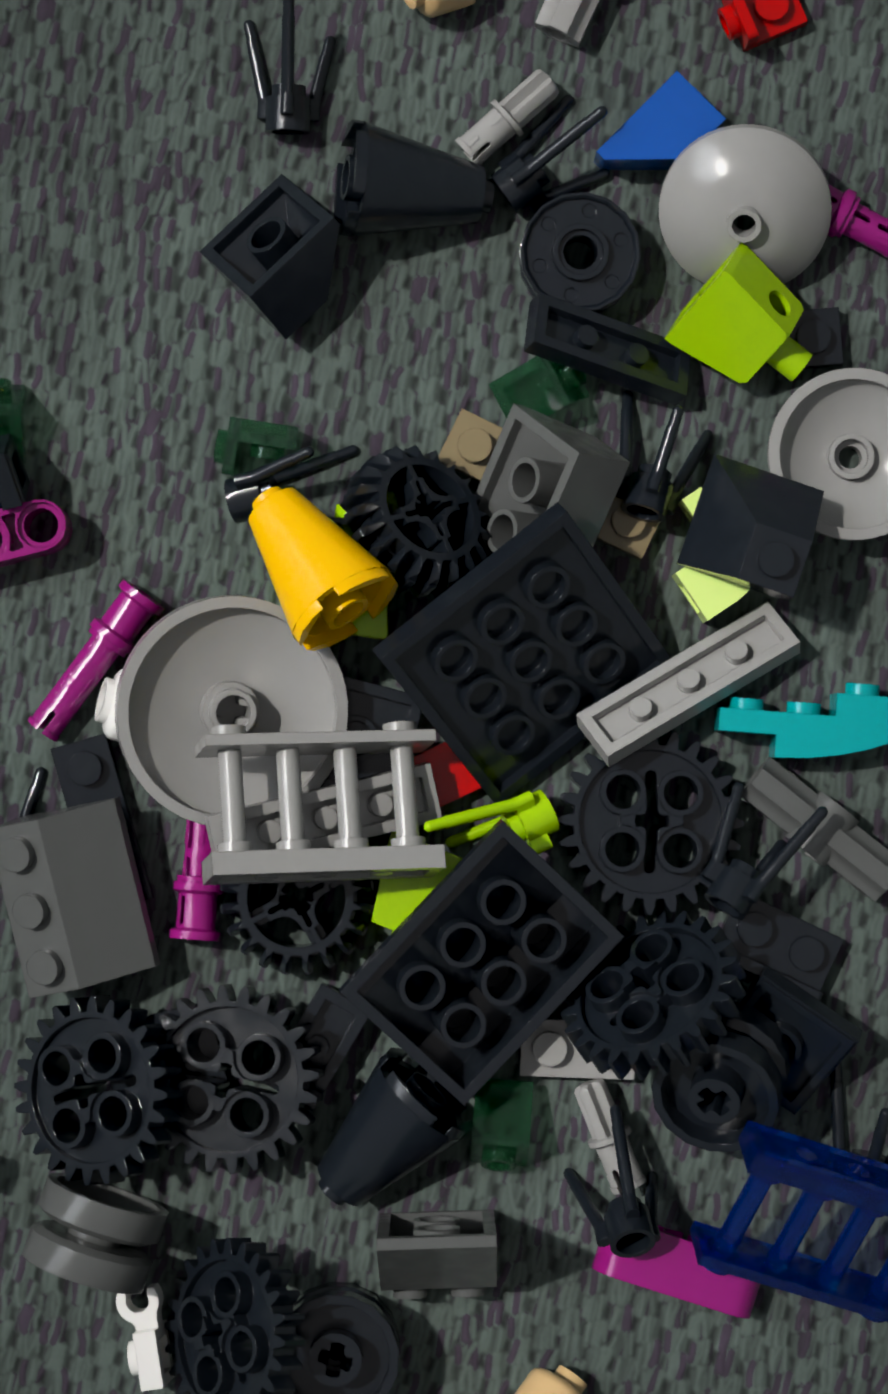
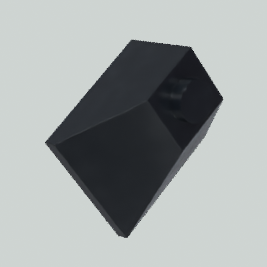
[199,174,340,339]
[677,454,824,601]

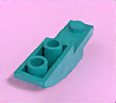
[714,683,888,758]

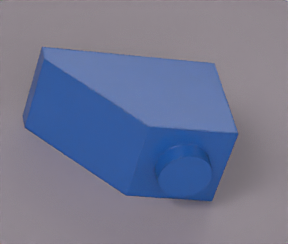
[594,71,726,170]

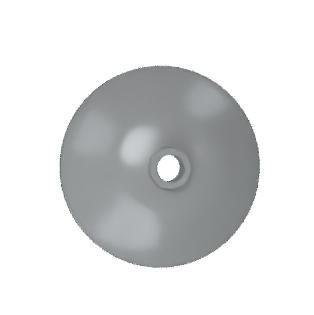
[659,124,832,284]
[767,368,888,541]

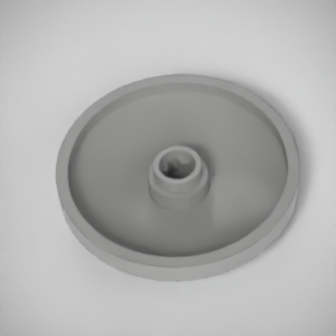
[115,595,348,825]

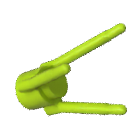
[423,790,560,854]

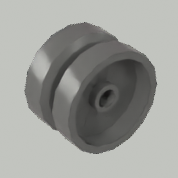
[22,1173,169,1295]

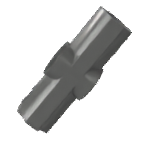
[742,757,888,902]

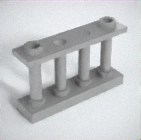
[195,721,446,885]

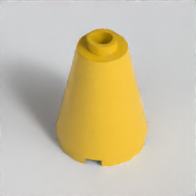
[248,486,398,651]

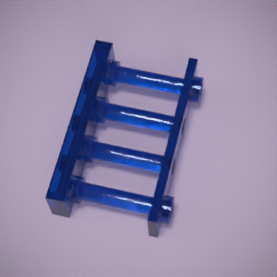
[689,1120,888,1323]

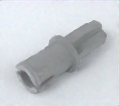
[454,69,559,166]
[574,1079,647,1195]

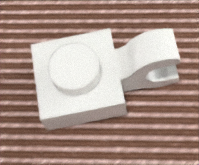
[116,1283,175,1392]

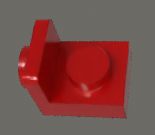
[718,0,808,52]

